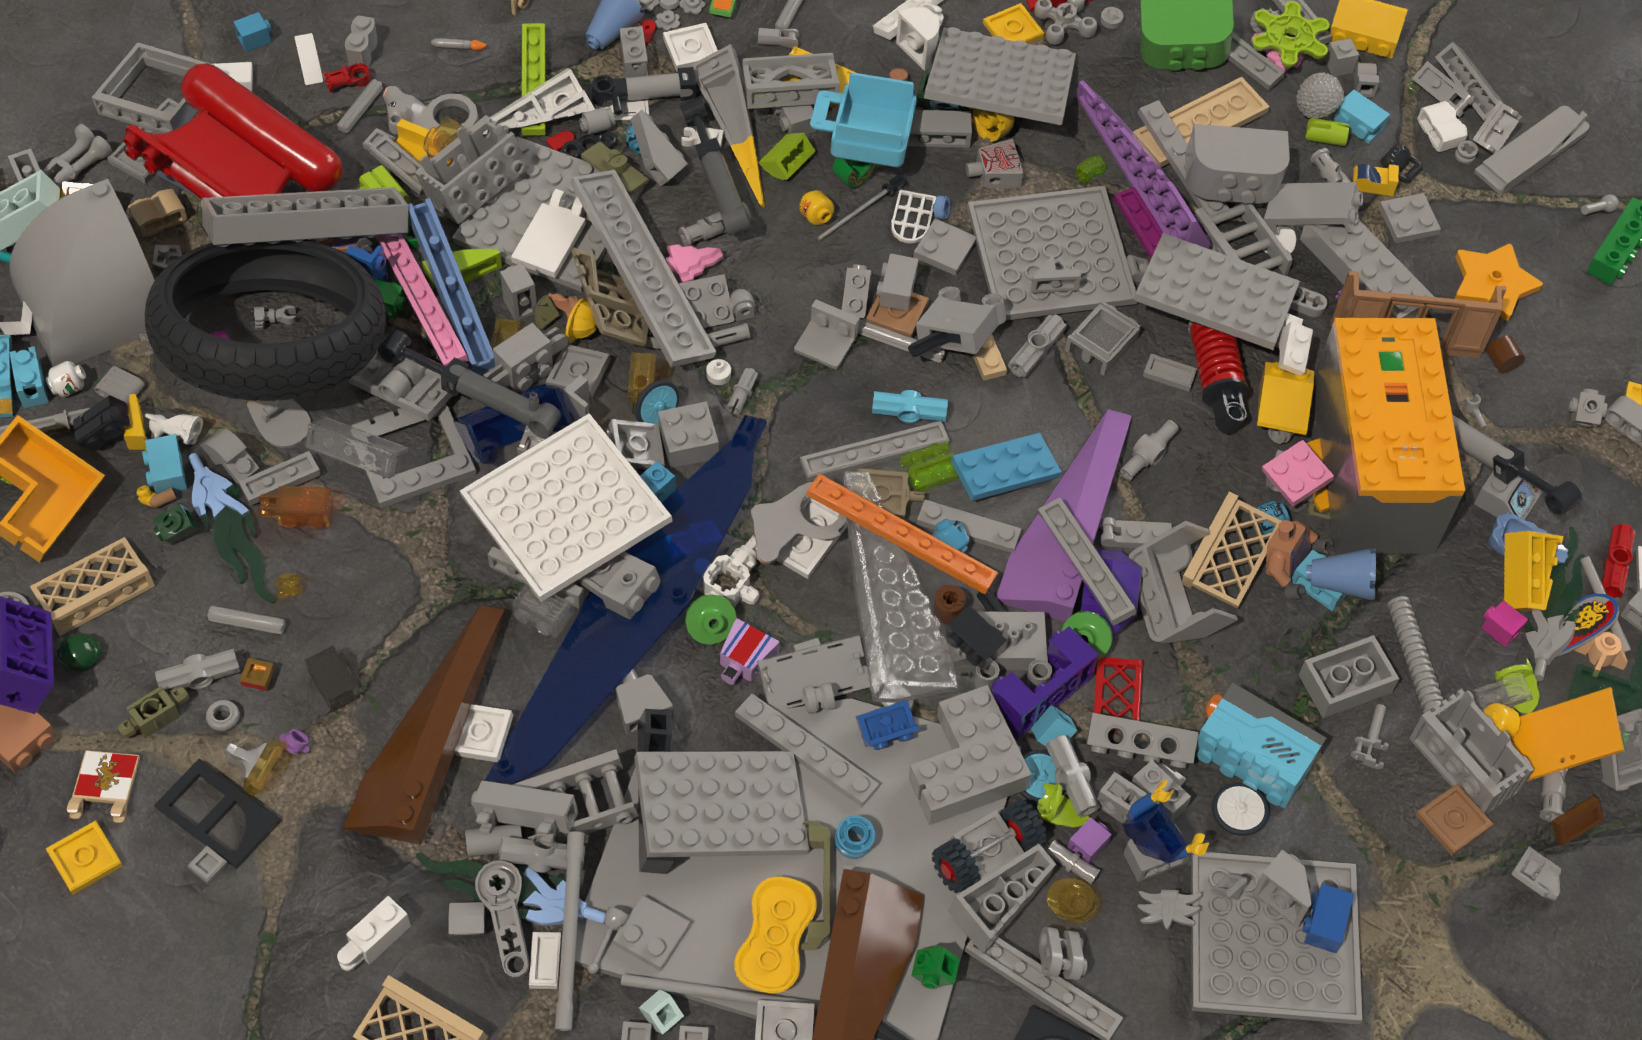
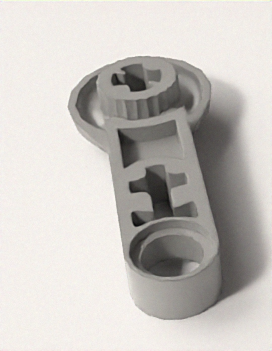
[475,860,530,979]

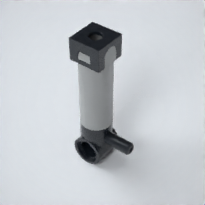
[592,67,697,115]

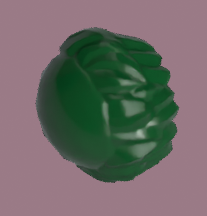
[57,633,102,671]

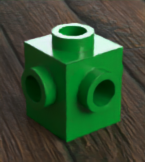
[911,946,960,989]

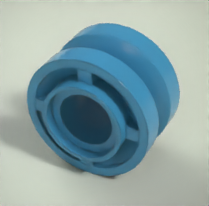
[834,816,875,859]

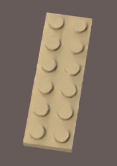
[1133,77,1270,167]

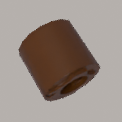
[1486,335,1525,373]
[933,585,966,625]

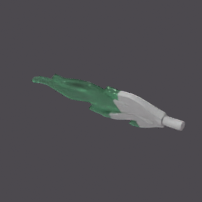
[1525,527,1585,681]

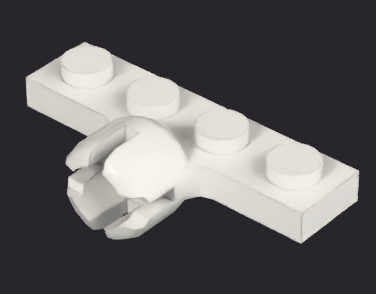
[873,0,944,40]

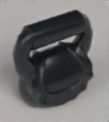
[1380,143,1422,183]

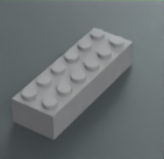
[1300,219,1434,318]

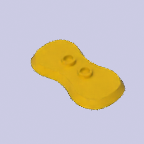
[734,877,817,993]

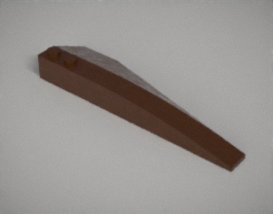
[344,605,506,845]
[812,869,924,1040]

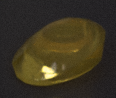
[1047,878,1100,923]

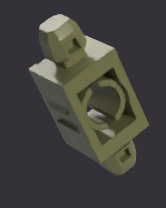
[117,686,189,739]

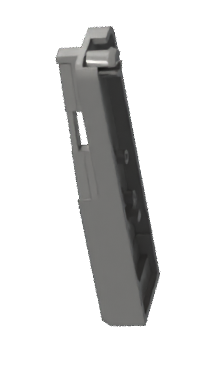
[1474,106,1590,196]

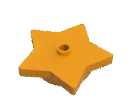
[1455,244,1543,321]

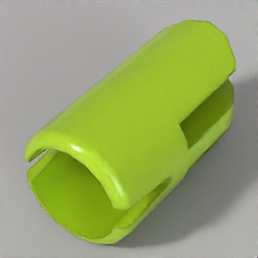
[1306,118,1350,146]

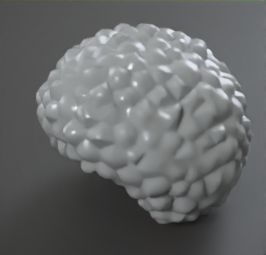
[1296,72,1345,119]

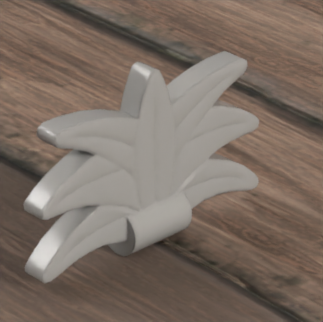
[1138,889,1202,930]

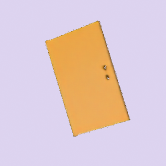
[1510,687,1625,782]

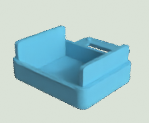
[810,73,916,167]

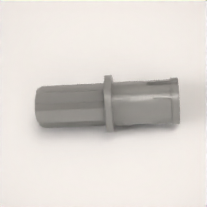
[726,368,758,415]

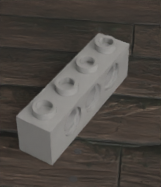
[1085,713,1199,769]

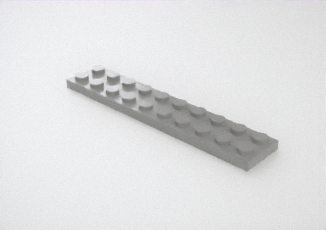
[570,170,716,367]

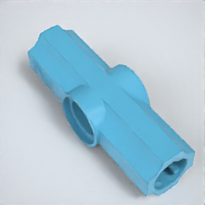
[872,390,948,423]

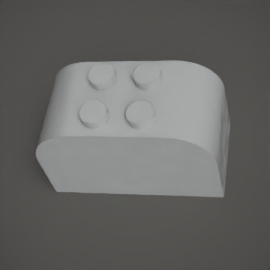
[1185,124,1289,204]

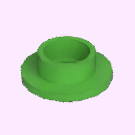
[685,594,737,645]
[1062,611,1113,660]

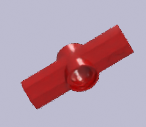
[1601,523,1635,598]

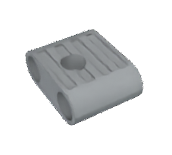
[94,366,145,405]

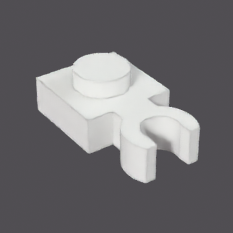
[682,127,724,147]

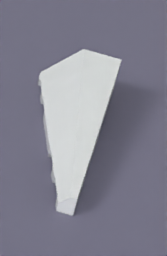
[483,68,595,135]

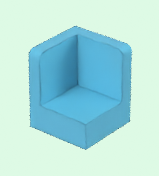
[1032,705,1077,746]

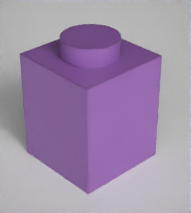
[1067,817,1112,864]

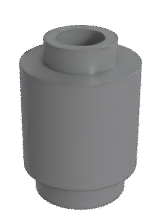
[579,107,615,134]

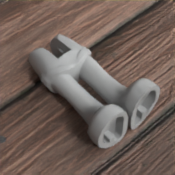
[43,124,112,189]

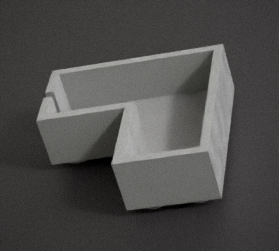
[909,685,1032,825]

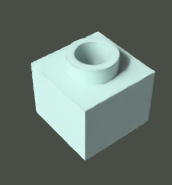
[639,990,684,1035]

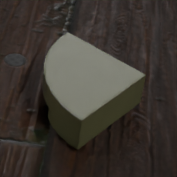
[535,295,560,329]

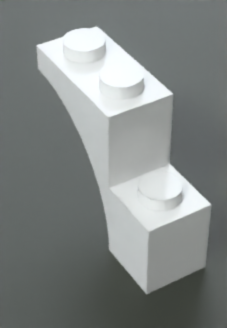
[1274,313,1313,376]

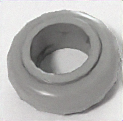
[206,700,240,731]

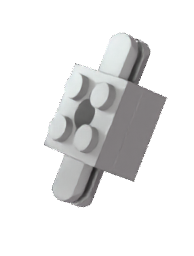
[483,323,568,393]

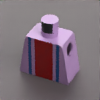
[720,619,779,685]

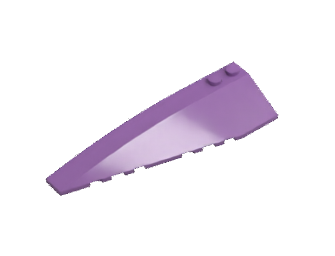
[1076,80,1210,249]
[996,409,1132,622]

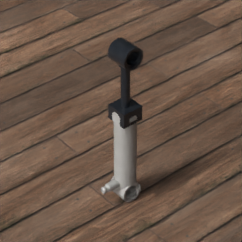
[1452,415,1582,516]

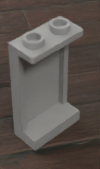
[1264,182,1363,235]

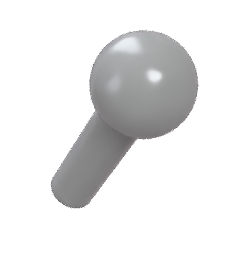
[1581,194,1619,215]

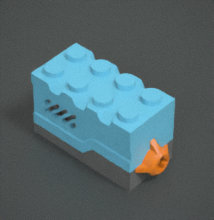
[1195,683,1326,809]

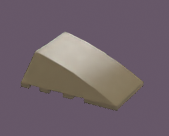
[571,248,649,347]

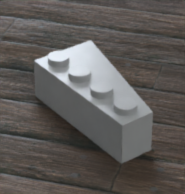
[948,844,1056,954]

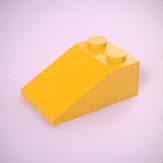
[1257,362,1314,435]

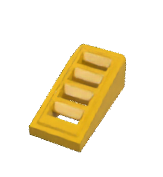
[124,394,147,450]

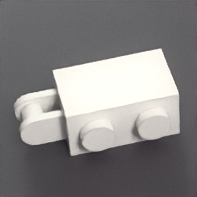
[337,896,411,971]

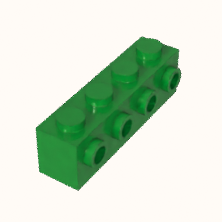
[1586,197,1642,285]

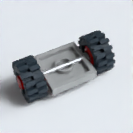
[932,800,1046,893]

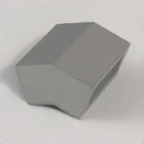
[449,902,486,935]

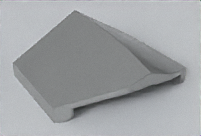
[1511,846,1561,901]

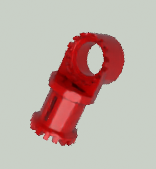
[322,63,371,92]

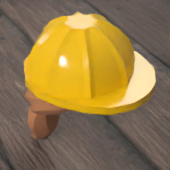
[548,293,597,342]

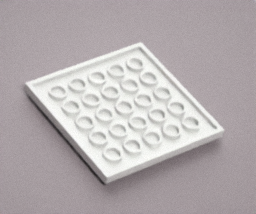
[460,414,673,602]

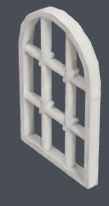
[891,190,936,243]

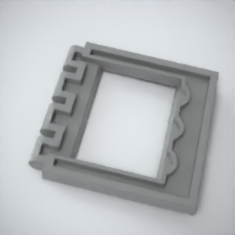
[350,403,476,508]

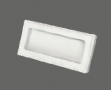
[529,932,561,989]

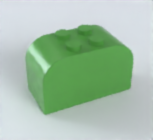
[1139,0,1234,71]

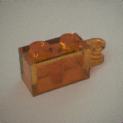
[257,486,333,529]

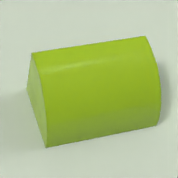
[759,132,815,180]

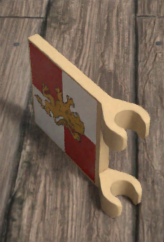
[67,750,140,823]

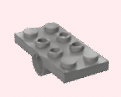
[349,350,453,421]

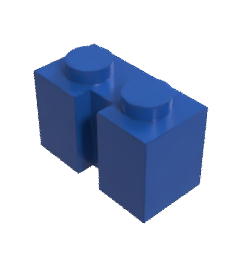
[1302,884,1354,953]

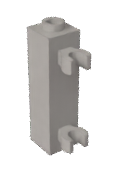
[471,780,578,844]

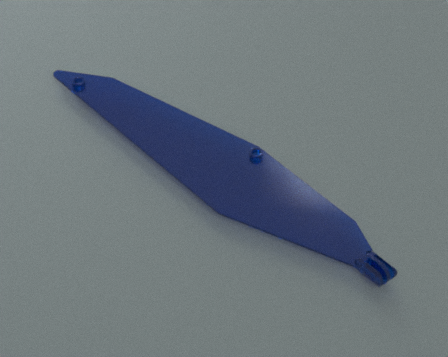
[485,415,767,785]

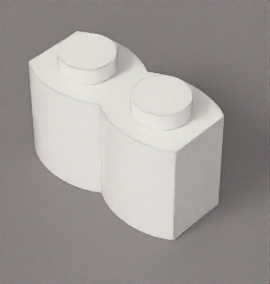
[1418,101,1467,152]

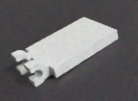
[511,189,586,278]
[776,498,850,579]

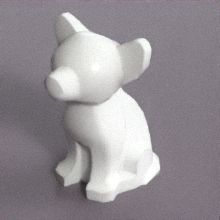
[145,413,203,445]

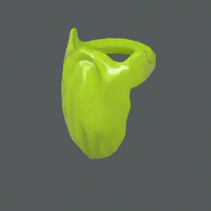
[1495,658,1540,714]
[1037,783,1090,828]

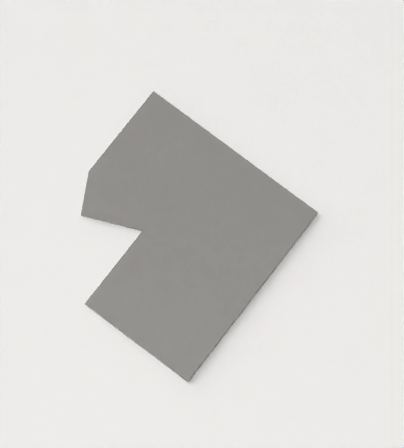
[575,698,1021,1040]

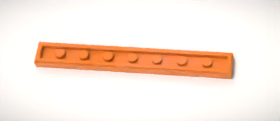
[806,474,998,594]

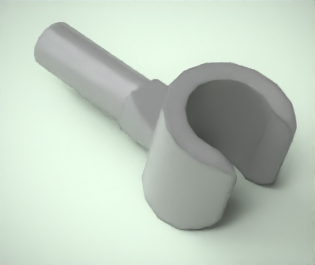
[1464,394,1487,429]

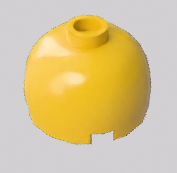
[970,107,1015,142]

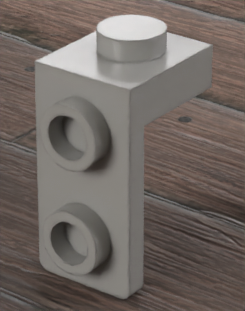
[842,264,872,318]

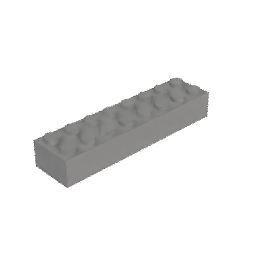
[202,187,408,247]

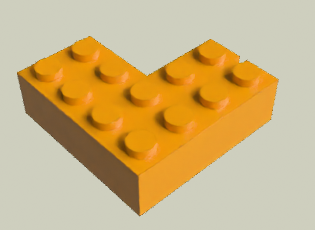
[0,415,105,563]

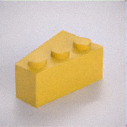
[1504,531,1564,612]

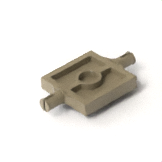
[841,468,925,520]

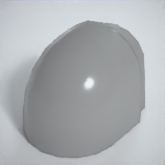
[730,289,756,321]

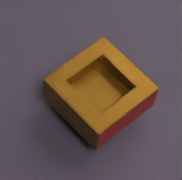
[239,658,275,691]

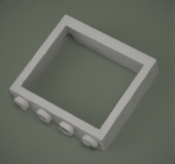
[91,43,215,134]

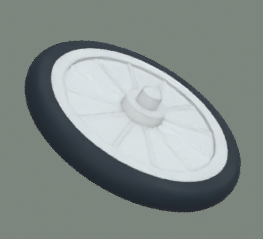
[1212,783,1269,836]

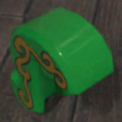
[833,158,882,188]

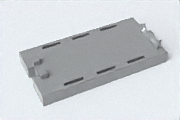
[757,635,871,711]

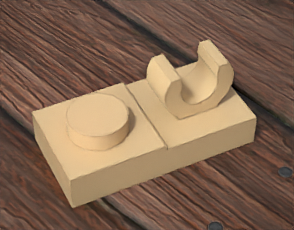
[972,334,1007,381]

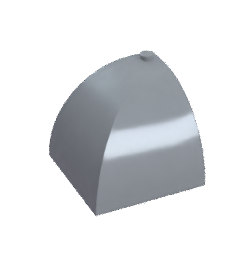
[10,179,155,367]

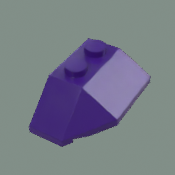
[1082,550,1142,642]

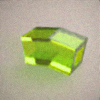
[1075,154,1106,183]

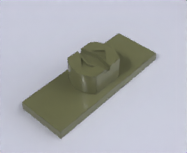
[581,142,649,195]

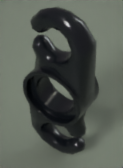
[561,132,617,157]

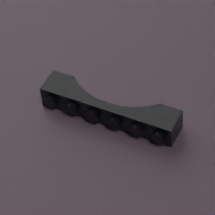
[637,708,674,874]

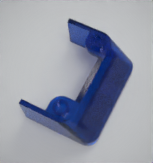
[453,384,573,463]

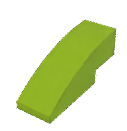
[422,249,502,289]

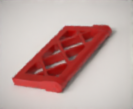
[1093,657,1143,732]

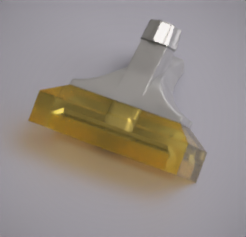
[225,739,286,796]

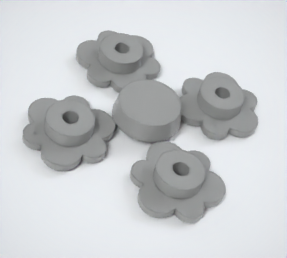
[637,0,705,31]

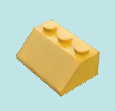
[1329,0,1408,59]

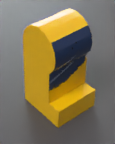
[1353,164,1399,196]

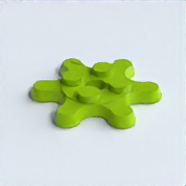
[1252,1,1330,68]

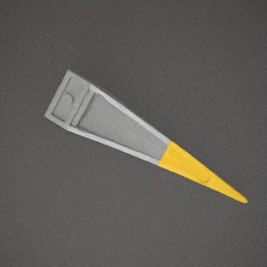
[691,44,765,208]

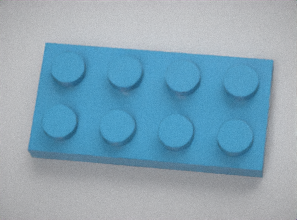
[950,433,1061,501]

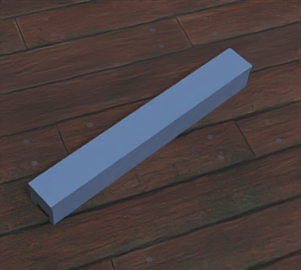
[408,198,495,375]

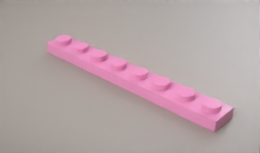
[376,233,469,367]

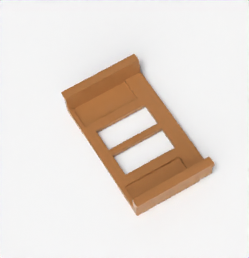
[1330,271,1506,358]

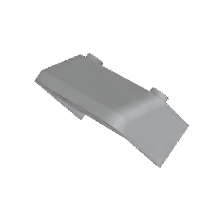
[1129,521,1238,644]

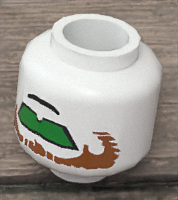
[46,361,86,397]

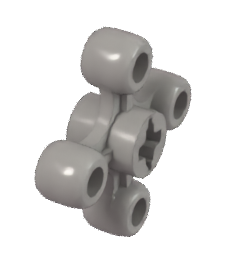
[1034,0,1097,45]

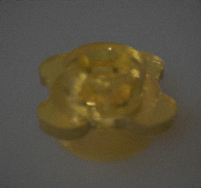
[275,573,303,598]

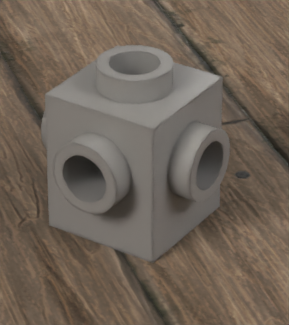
[1569,389,1607,428]

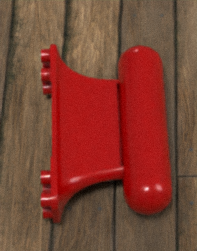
[122,63,343,199]

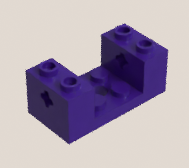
[0,596,54,714]
[991,626,1099,740]

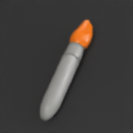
[431,38,487,51]

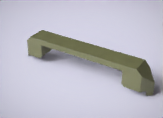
[801,821,830,950]

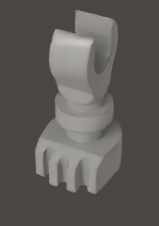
[254,305,297,330]

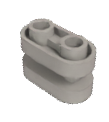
[1039,927,1087,981]

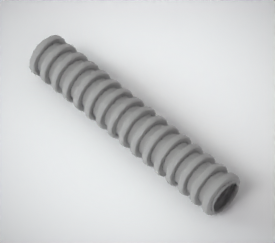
[1387,596,1444,714]

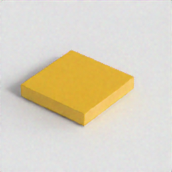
[983,3,1044,44]
[46,820,123,895]

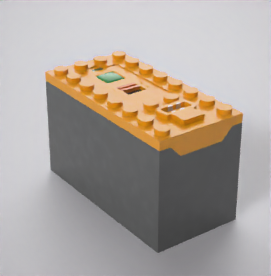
[1312,318,1465,554]

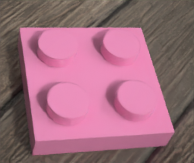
[1262,440,1334,507]

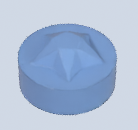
[932,196,950,220]

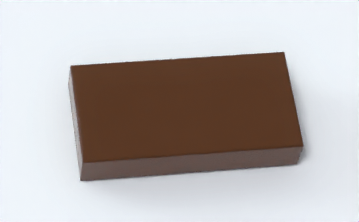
[1552,796,1603,846]

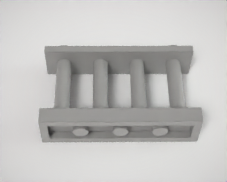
[1193,202,1293,275]
[512,749,639,843]

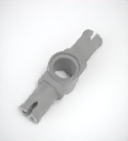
[1120,420,1178,481]

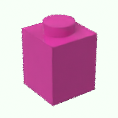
[1481,600,1528,648]

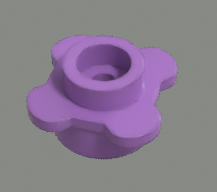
[279,729,309,754]

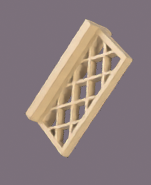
[1182,492,1282,609]
[30,537,155,636]
[353,975,488,1040]

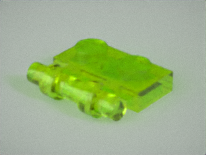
[900,442,959,492]

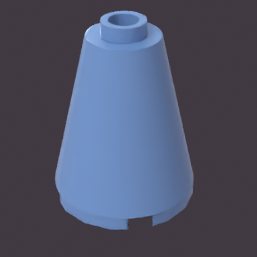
[585,0,644,50]
[1306,548,1376,600]

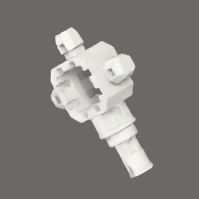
[694,534,759,607]

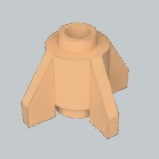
[1574,632,1628,680]

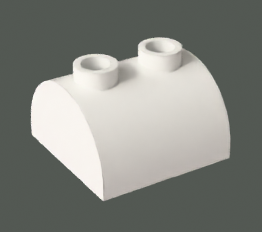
[896,7,941,71]

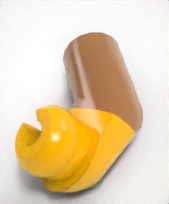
[137,486,177,508]

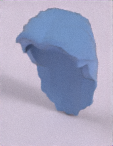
[1489,512,1568,564]

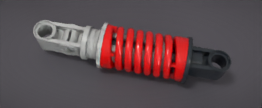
[1188,321,1249,434]

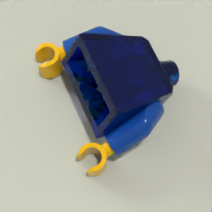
[1123,780,1209,863]

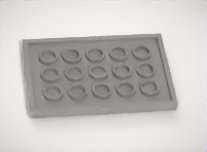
[1134,233,1300,350]
[634,751,809,857]

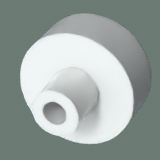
[706,359,731,385]

